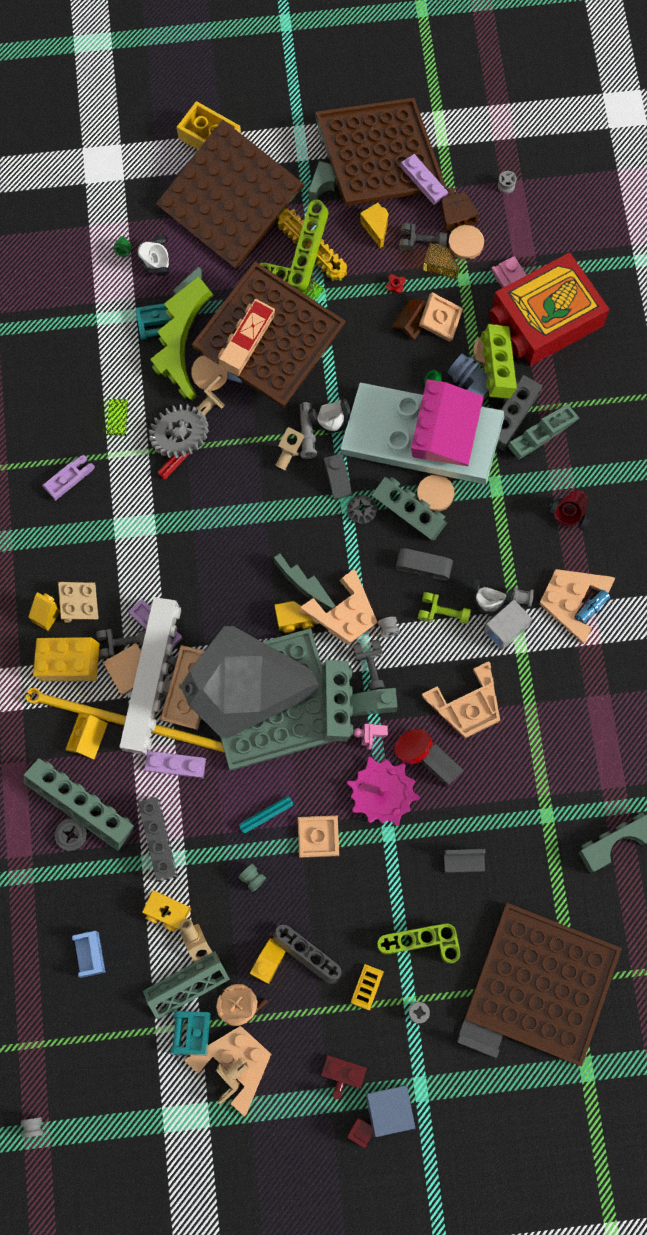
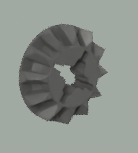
[347,495,377,524]
[55,819,87,851]

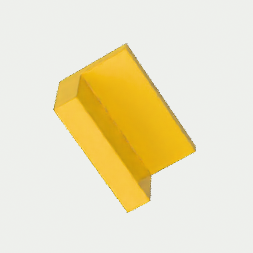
[66,713,108,759]

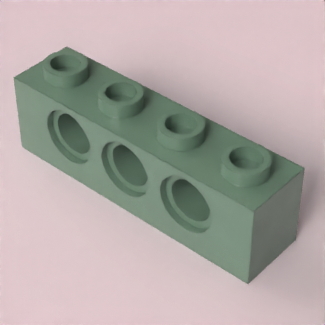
[372,477,448,540]
[322,660,353,742]

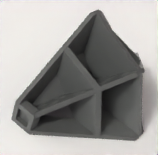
[179,626,319,738]

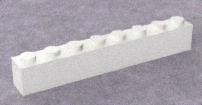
[120,597,181,755]

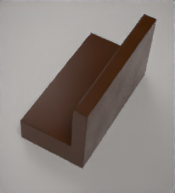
[391,299,426,340]

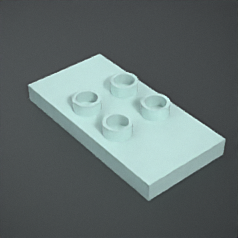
[340,383,504,485]

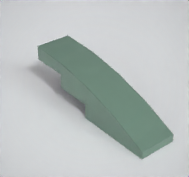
[507,404,579,460]
[274,554,335,611]

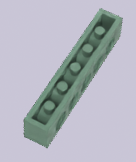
[23,758,134,851]

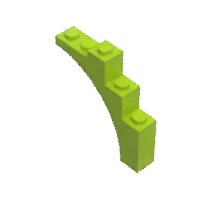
[151,276,214,401]

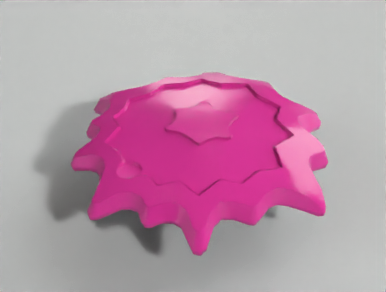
[347,756,420,826]

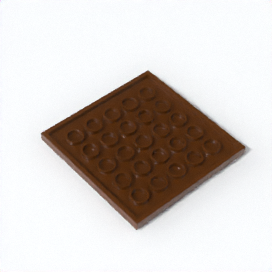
[315,98,446,206]
[156,120,304,269]
[192,262,346,408]
[464,903,622,1067]

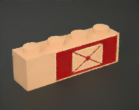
[218,299,275,377]

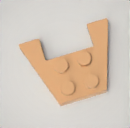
[299,569,377,645]
[539,569,615,644]
[421,661,500,739]
[185,1026,271,1116]

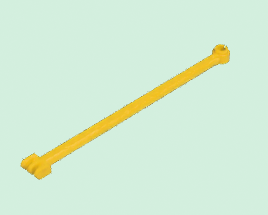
[26,688,225,753]

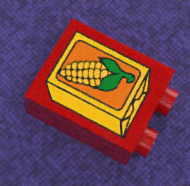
[489,252,610,366]

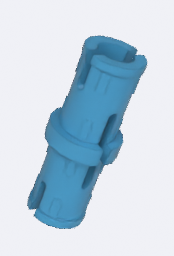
[575,590,610,624]

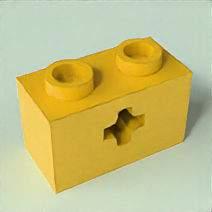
[143,890,191,932]

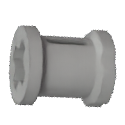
[513,587,534,607]

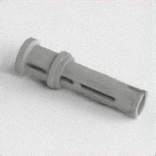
[299,402,317,459]

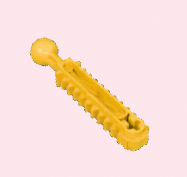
[278,208,347,281]

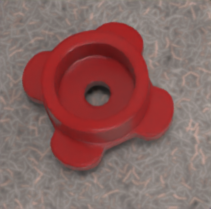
[386,274,406,293]

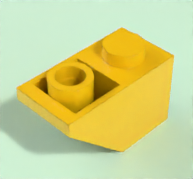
[29,592,60,631]
[275,601,317,633]

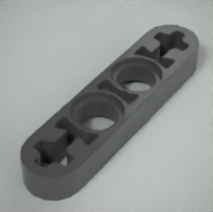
[273,925,341,984]

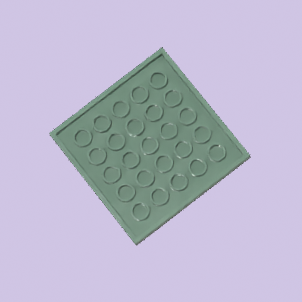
[221,628,339,771]

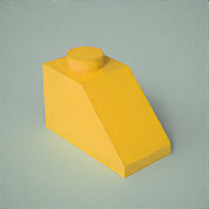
[360,203,389,248]
[250,938,286,984]

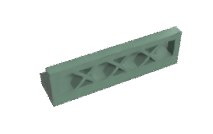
[143,951,230,1020]

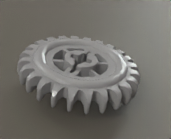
[149,404,209,458]

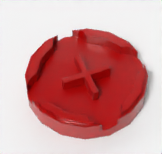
[394,729,433,764]

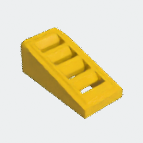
[351,964,384,1011]

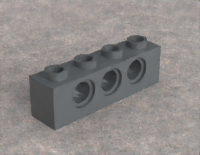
[497,375,543,451]
[138,797,178,882]

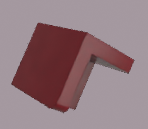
[347,1117,373,1148]

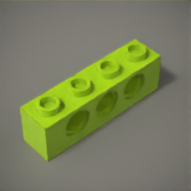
[481,324,517,399]

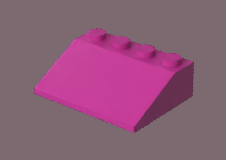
[411,380,484,466]

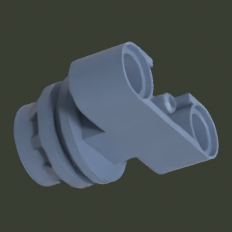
[447,354,489,397]

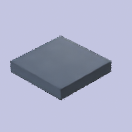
[366,1085,415,1137]

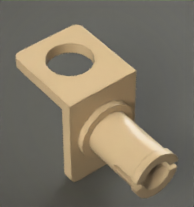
[196,375,225,415]
[275,427,304,470]
[180,919,212,962]
[216,1057,249,1105]

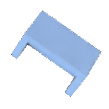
[72,931,105,978]

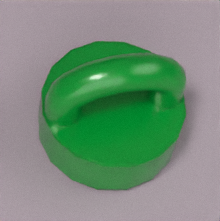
[113,236,132,257]
[424,370,442,385]

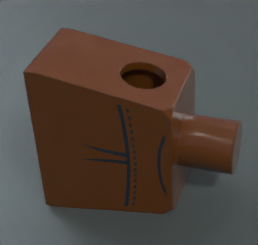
[441,187,479,233]

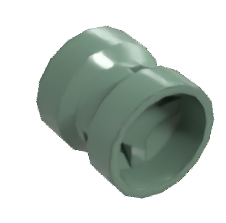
[238,864,267,892]

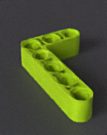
[260,200,328,291]

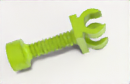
[418,592,471,624]

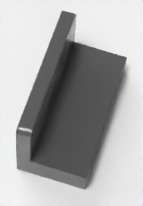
[420,744,463,788]
[444,849,486,873]
[456,1020,503,1058]

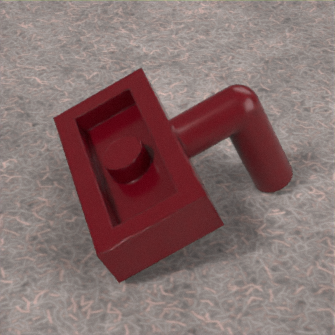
[321,1055,367,1100]

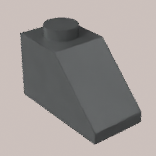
[324,454,352,500]

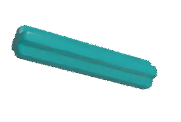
[239,796,293,833]

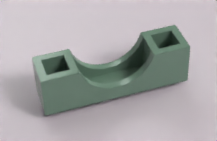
[579,812,647,874]

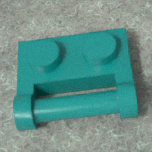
[136,304,172,340]
[170,1011,211,1056]

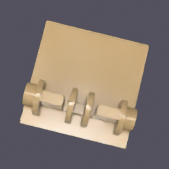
[58,582,98,623]

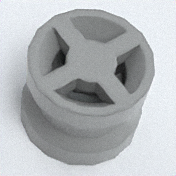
[498,171,517,194]
[378,617,400,638]
[408,1002,430,1023]
[20,1117,43,1138]

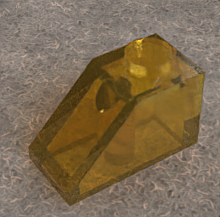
[423,243,460,280]

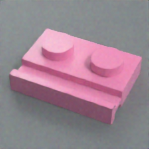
[491,256,526,288]

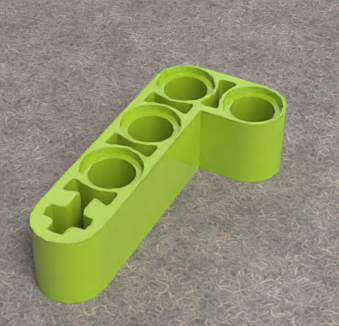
[377,924,460,964]

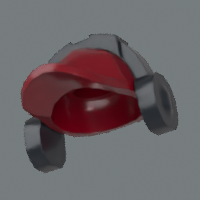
[548,490,589,530]

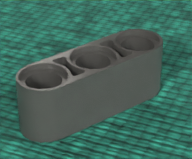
[395,548,453,581]

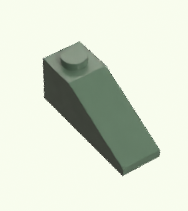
[337,688,397,716]

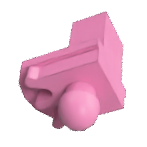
[353,724,388,750]

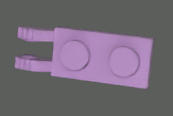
[43,455,95,501]

